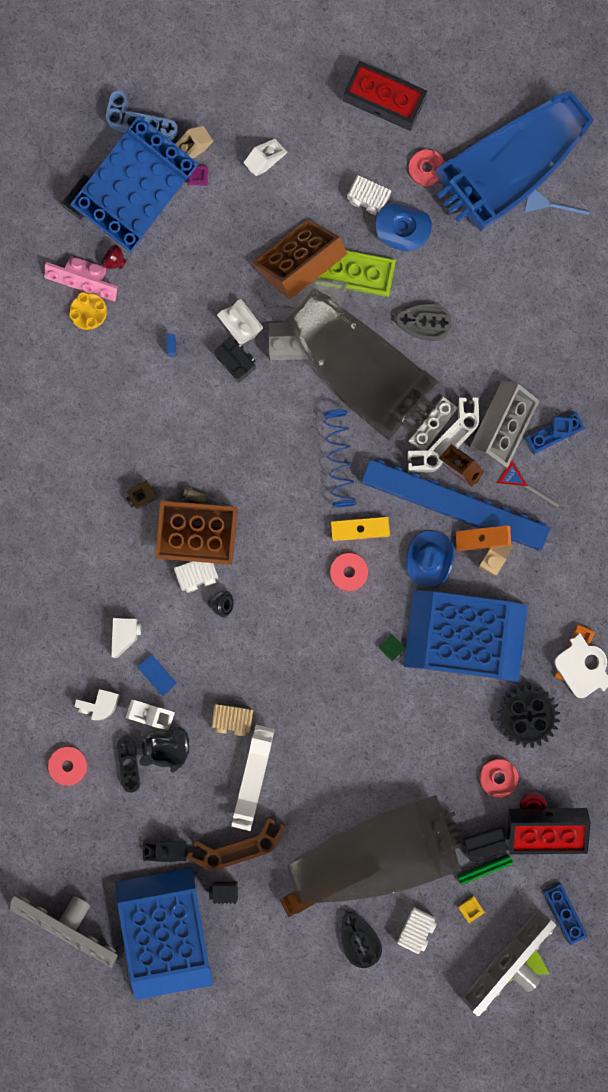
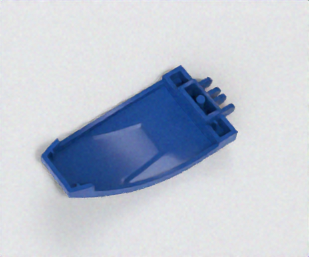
[435,91,594,232]

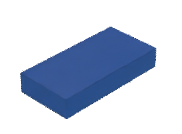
[137,655,177,696]

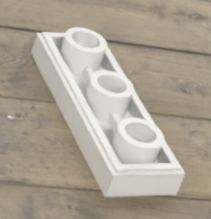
[408,397,458,451]

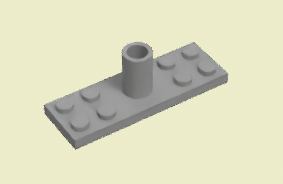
[10,896,118,968]
[461,909,556,1017]

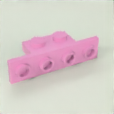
[44,256,118,302]

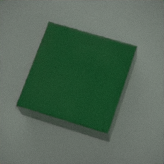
[379,634,406,662]

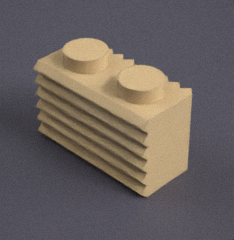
[211,704,254,736]

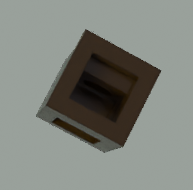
[126,480,157,510]

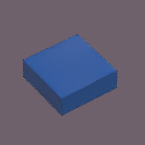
[167,334,176,357]
[552,416,573,438]

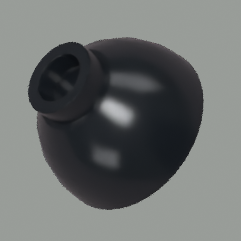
[208,591,234,618]

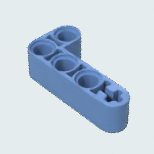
[106,91,178,141]

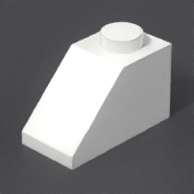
[244,139,287,176]
[112,618,141,658]

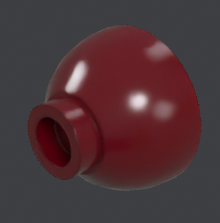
[101,244,127,269]
[520,791,547,808]

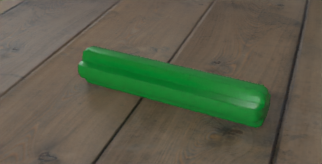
[457,855,513,885]

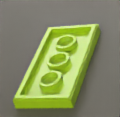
[315,250,396,297]

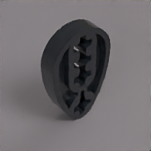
[341,912,382,968]

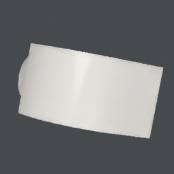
[74,689,120,720]
[126,699,175,731]

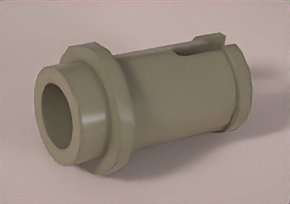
[182,487,208,504]

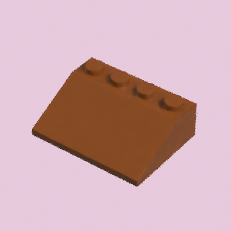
[251,218,347,299]
[155,501,238,565]

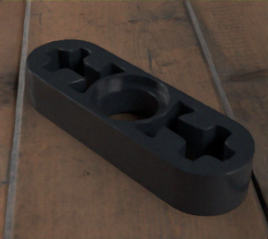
[117,736,141,793]

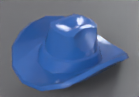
[376,203,432,251]
[406,531,455,587]

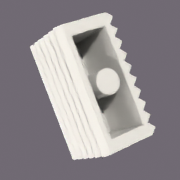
[347,175,391,215]
[174,562,218,593]
[397,906,437,954]

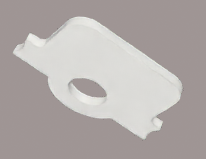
[554,633,608,698]

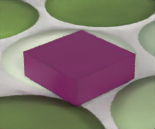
[188,166,208,186]

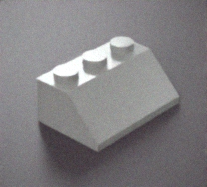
[269,321,327,360]

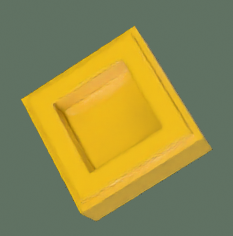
[458,896,485,923]

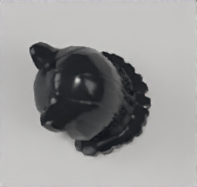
[139,727,190,773]

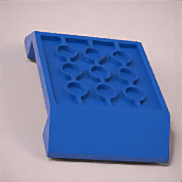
[70,115,199,253]
[404,591,528,682]
[115,867,213,1000]

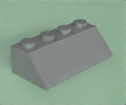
[470,380,539,468]

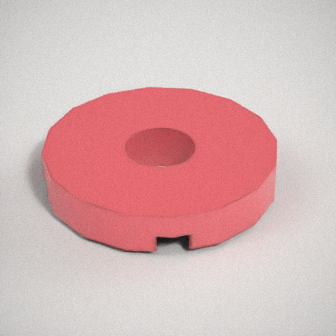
[409,149,445,187]
[330,553,368,591]
[48,747,88,786]
[480,759,519,798]

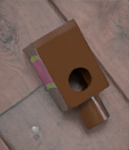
[439,444,484,486]

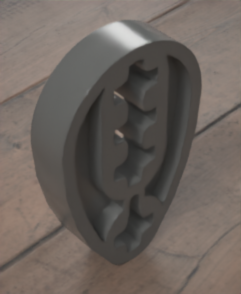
[396,304,451,341]

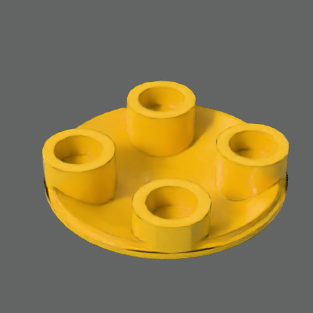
[69,292,107,330]

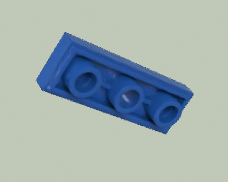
[525,412,585,454]
[543,883,588,945]

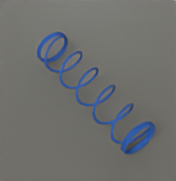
[323,409,357,508]

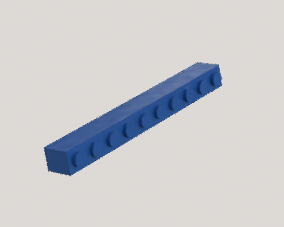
[362,459,550,551]

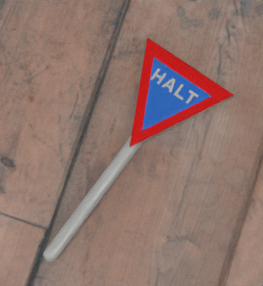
[497,460,559,507]

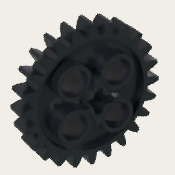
[497,685,560,748]

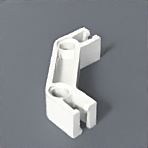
[407,398,479,473]
[232,725,275,831]

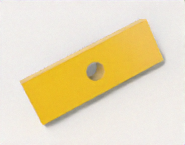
[331,517,390,541]

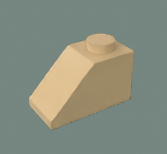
[175,126,213,158]
[478,543,514,578]

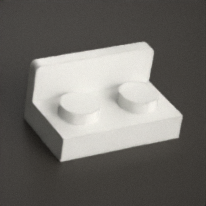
[217,299,263,345]

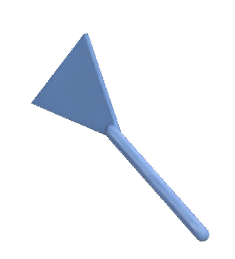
[524,190,590,215]

